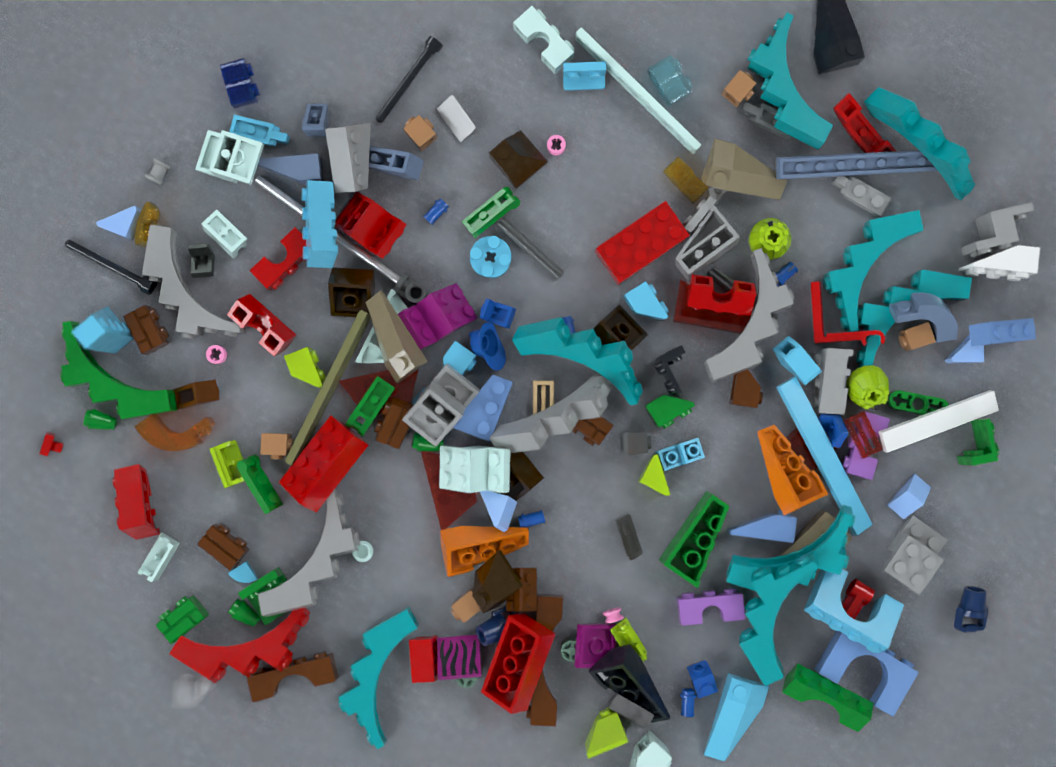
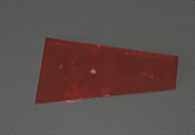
[673,280,752,334]

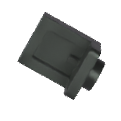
[188,243,215,278]

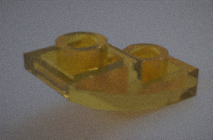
[663,157,708,204]
[135,202,160,247]

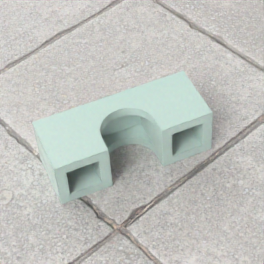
[513,6,574,74]

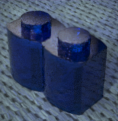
[220,58,260,109]

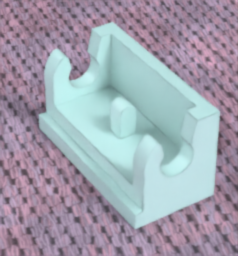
[201,210,247,259]
[138,533,180,582]

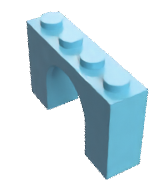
[804,569,904,654]

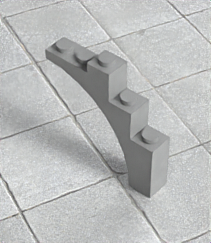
[142,225,245,339]
[703,248,794,383]
[490,372,614,453]
[258,490,360,617]

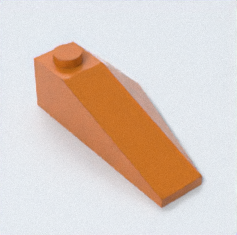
[757,425,828,515]
[440,526,529,577]

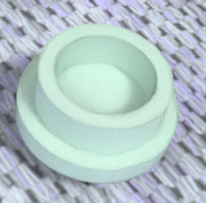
[352,541,373,562]

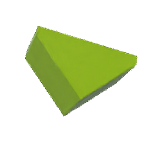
[638,454,670,496]

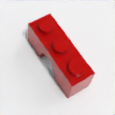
[249,227,307,291]
[687,274,756,316]
[227,294,297,357]

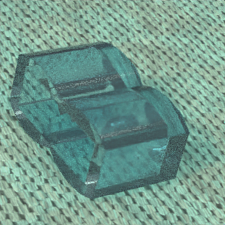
[647,55,693,107]

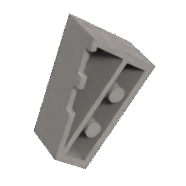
[325,123,371,193]
[675,204,740,281]
[812,348,853,415]

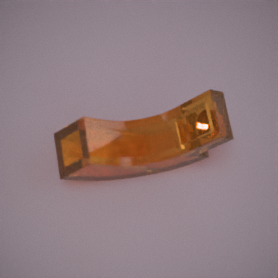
[134,414,216,451]

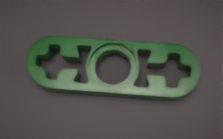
[887,390,949,415]

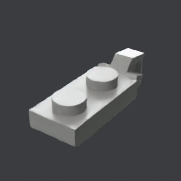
[832,176,891,217]
[683,187,726,237]

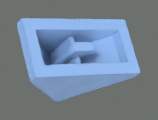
[96,206,143,240]
[944,334,984,363]
[887,473,931,519]
[480,491,517,532]

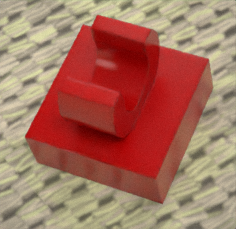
[39,432,64,457]

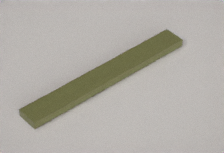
[285,310,371,465]

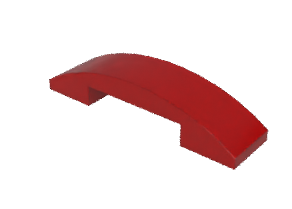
[833,93,896,153]

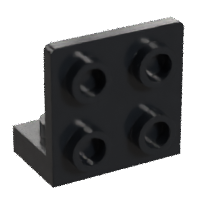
[654,345,686,396]

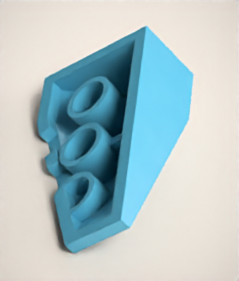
[704,673,769,761]

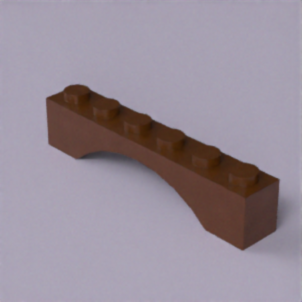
[526,593,563,727]

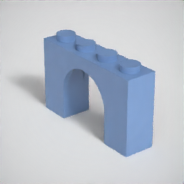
[814,631,919,717]

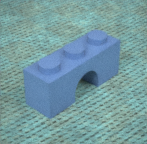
[969,318,1036,347]

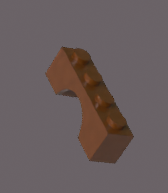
[246,651,339,702]

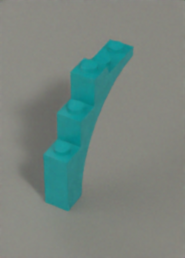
[747,12,833,150]
[864,87,976,200]
[823,210,924,332]
[856,270,972,368]
[512,317,643,405]
[726,505,855,591]
[739,553,819,686]
[338,607,419,750]

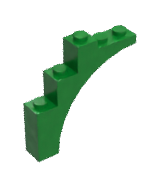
[60,321,177,419]

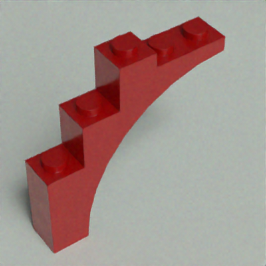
[169,608,310,684]

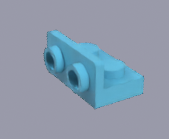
[563,61,606,91]

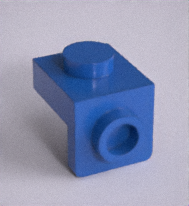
[480,298,516,329]
[818,414,848,448]
[687,660,718,699]

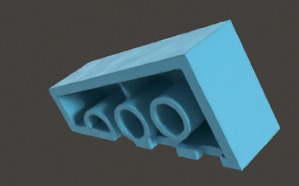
[301,180,338,268]
[72,306,133,354]

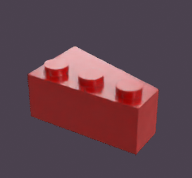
[112,464,161,540]

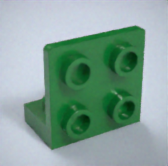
[957,418,999,466]
[238,567,288,625]

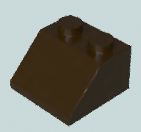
[328,267,375,317]
[593,305,648,351]
[495,452,544,501]

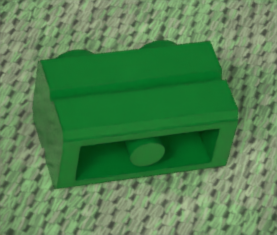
[156,595,209,645]

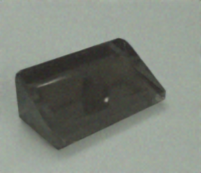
[615,514,643,561]

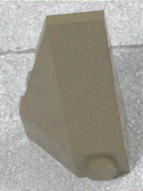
[701,138,787,200]
[366,291,428,384]
[778,510,852,556]

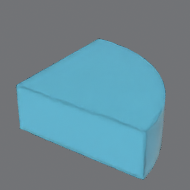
[228,561,259,583]

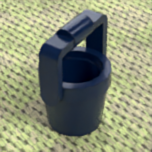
[954,586,988,633]
[476,605,518,646]

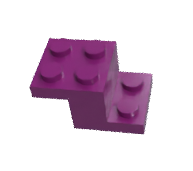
[398,283,478,350]

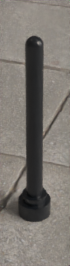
[376,36,443,123]
[65,240,157,295]

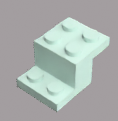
[195,130,264,185]
[439,445,510,493]

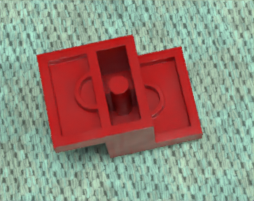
[335,191,407,259]

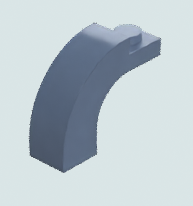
[889,293,958,343]

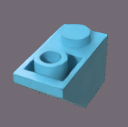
[623,281,669,321]
[773,336,822,385]
[443,341,477,376]

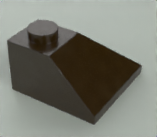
[489,130,548,189]
[472,550,523,614]

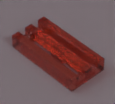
[844,411,883,459]

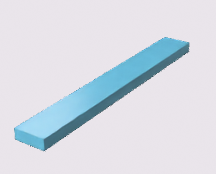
[776,377,873,535]

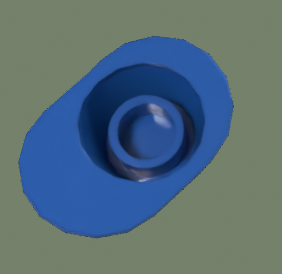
[469,322,506,371]

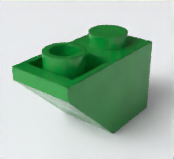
[644,395,695,429]

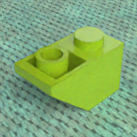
[284,347,326,388]

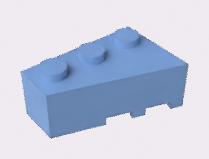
[453,375,513,442]

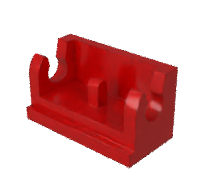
[409,635,438,683]

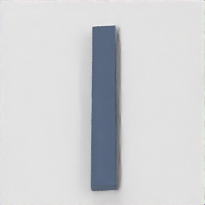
[776,150,938,179]

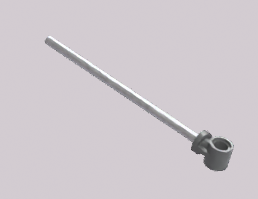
[255,175,428,305]

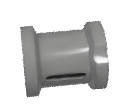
[144,158,171,186]

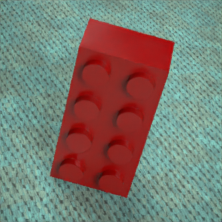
[595,201,690,286]
[279,415,369,513]
[481,613,556,714]

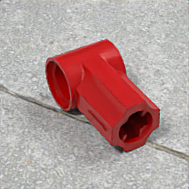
[841,578,875,620]

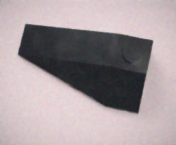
[813,0,865,75]
[589,644,670,723]

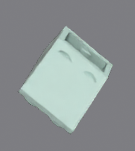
[629,730,673,767]

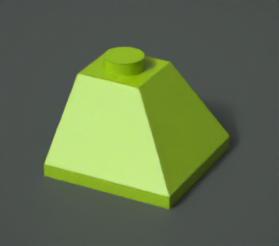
[585,707,628,759]

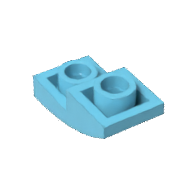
[655,438,705,471]

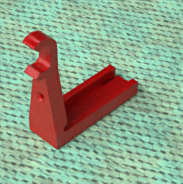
[811,282,885,346]

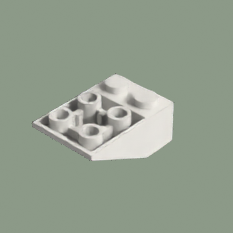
[958,245,1040,281]

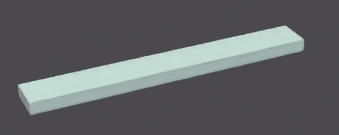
[575,27,701,154]

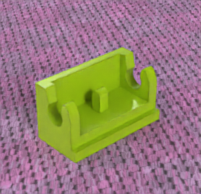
[209,440,245,488]

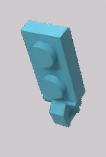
[229,115,290,146]

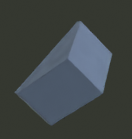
[302,104,328,137]

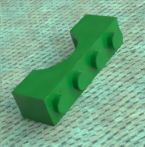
[782,663,873,732]

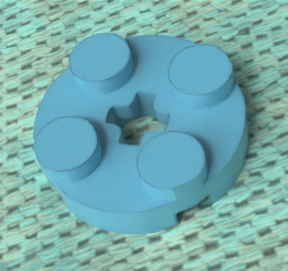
[470,236,511,278]

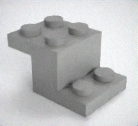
[961,202,1034,258]
[402,363,480,447]
[882,515,948,595]

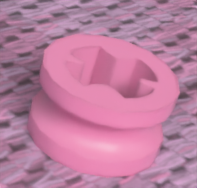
[547,135,566,156]
[206,345,227,364]
[603,607,624,623]

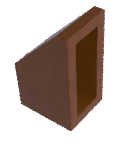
[729,369,763,408]
[172,379,220,410]

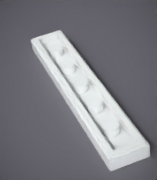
[879,390,999,453]

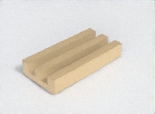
[533,381,554,415]

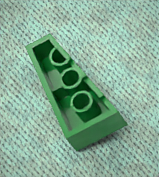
[659,491,730,588]

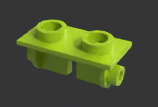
[610,617,648,661]

